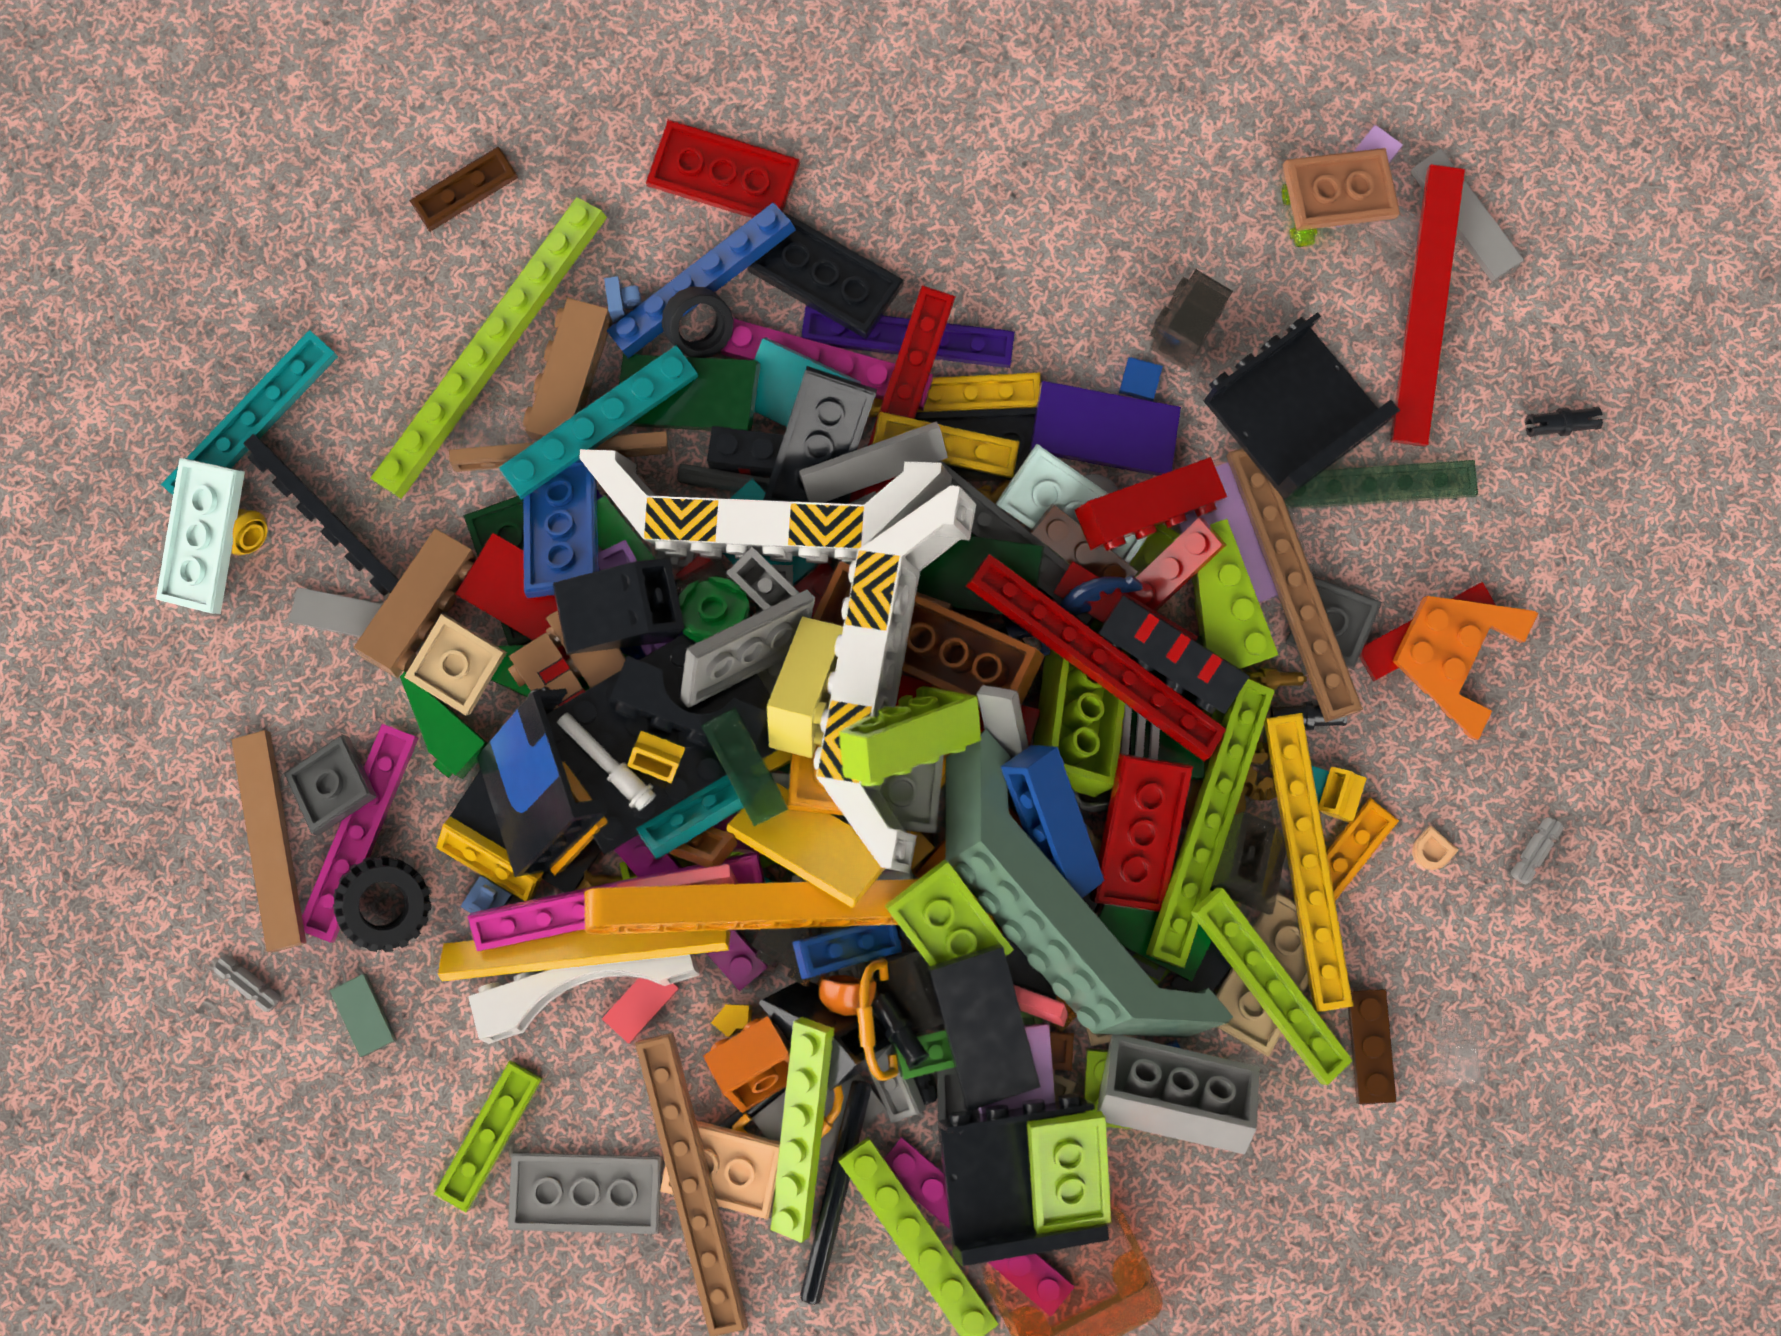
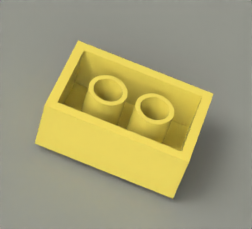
[767,616,844,758]

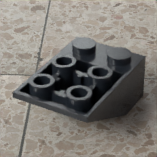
[552,558,685,655]
[759,979,894,1091]

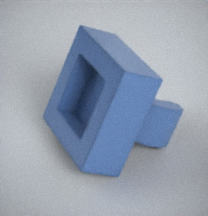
[604,276,642,323]
[460,875,513,913]

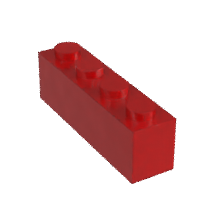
[1074,457,1227,552]

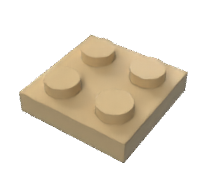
[404,614,507,715]

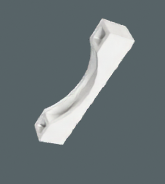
[468,954,700,1044]

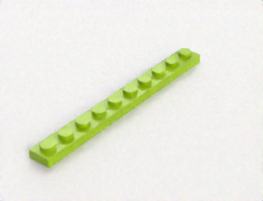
[370,197,607,500]

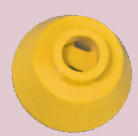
[231,508,268,555]

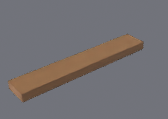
[449,431,668,472]
[231,730,307,953]

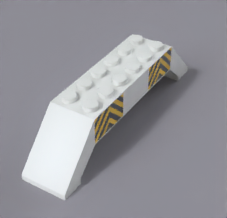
[580,449,952,565]
[814,486,976,873]

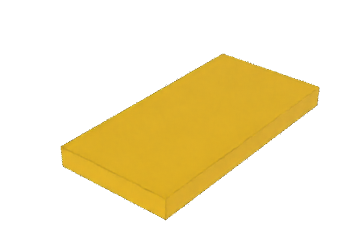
[727,779,886,908]

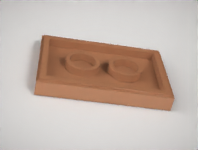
[1282,148,1400,231]

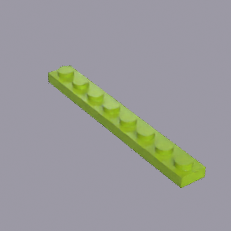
[1146,679,1275,968]

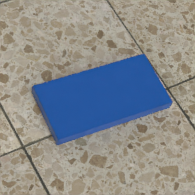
[523,459,599,598]

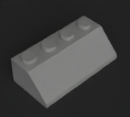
[1097,1034,1260,1154]

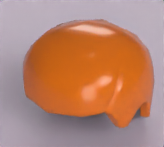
[819,975,876,1016]

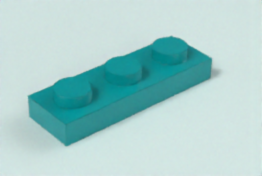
[636,771,754,860]

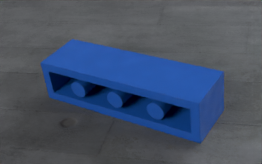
[1001,745,1104,898]

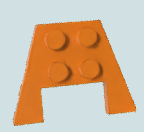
[1393,596,1538,740]

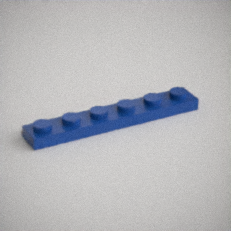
[606,202,796,359]

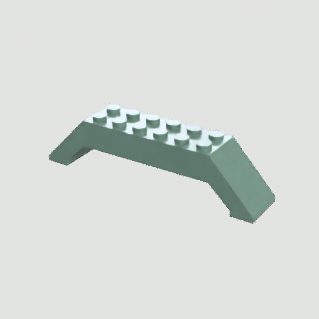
[946,729,1233,1038]

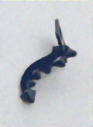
[1002,575,1143,656]

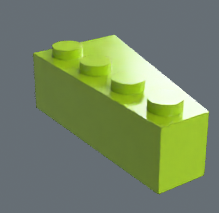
[1192,519,1279,669]
[839,686,981,786]

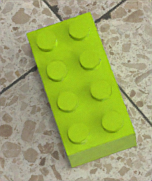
[1033,648,1131,797]

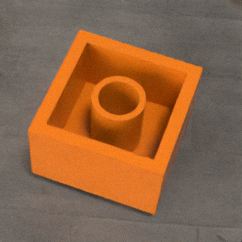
[703,1016,791,1114]

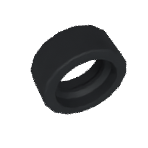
[662,286,734,358]

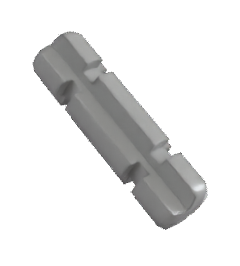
[1511,817,1564,884]
[213,956,281,1012]

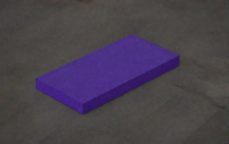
[1030,381,1181,476]

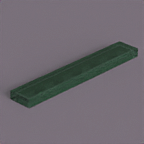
[1283,460,1478,510]

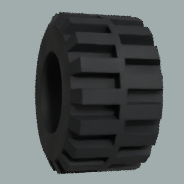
[333,856,431,952]

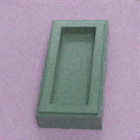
[330,974,397,1058]

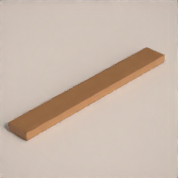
[1226,448,1363,722]
[635,1032,748,1336]

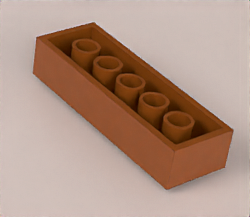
[812,561,1045,708]

